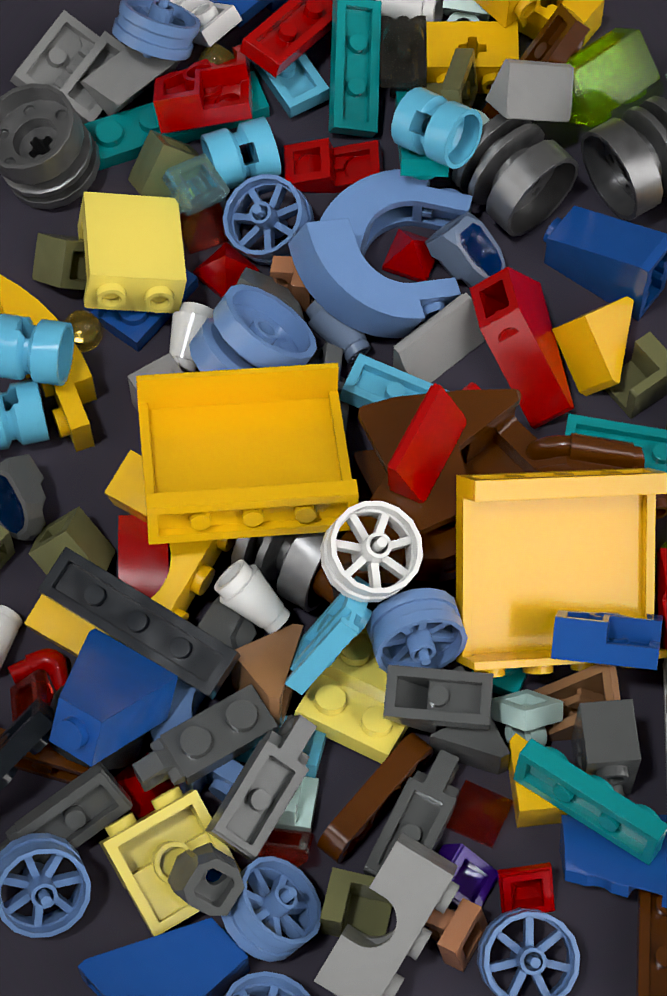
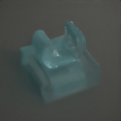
[162,153,230,216]

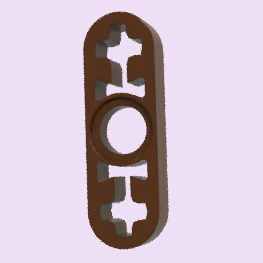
[317,733,434,864]

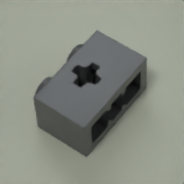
[571,699,641,796]

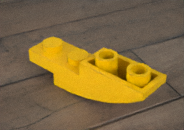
[0,274,97,452]

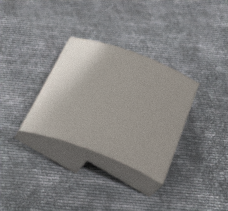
[10,10,126,124]

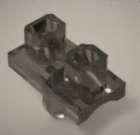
[380,16,427,98]

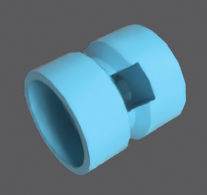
[391,87,483,169]
[200,116,281,194]
[0,313,74,386]
[0,379,50,450]

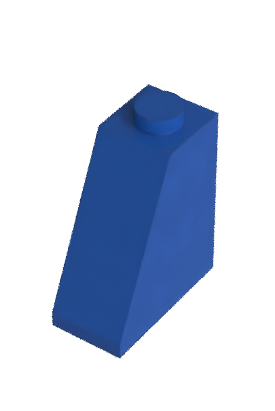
[543,205,667,321]
[49,628,178,767]
[77,917,250,996]

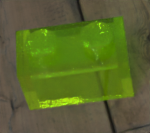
[565,28,661,127]

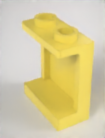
[78,192,187,313]

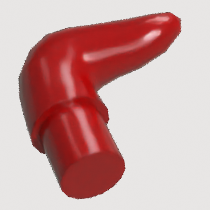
[7,648,68,691]

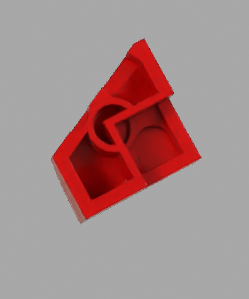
[153,45,252,134]

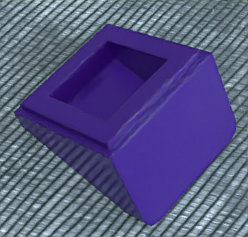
[438,843,498,909]

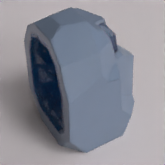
[424,211,505,288]

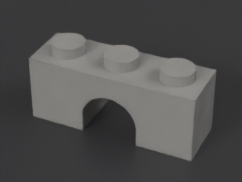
[314,832,460,996]

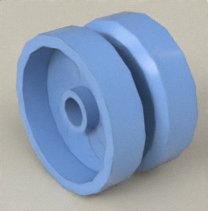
[189,284,317,371]

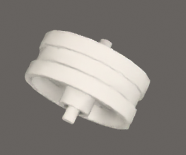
[320,501,423,602]

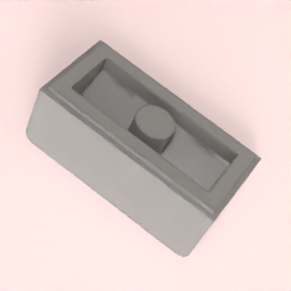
[81,46,181,116]
[485,59,574,122]
[393,293,485,383]

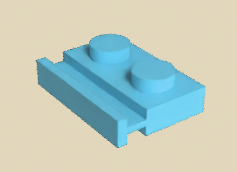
[285,575,372,695]

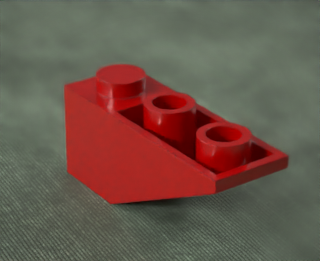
[469,266,574,429]

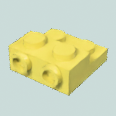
[294,627,409,764]
[99,786,248,937]

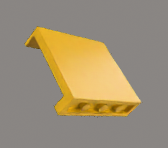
[136,363,359,545]
[456,468,667,678]

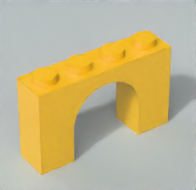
[24,450,236,657]

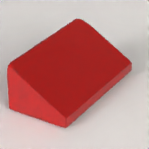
[387,383,466,503]

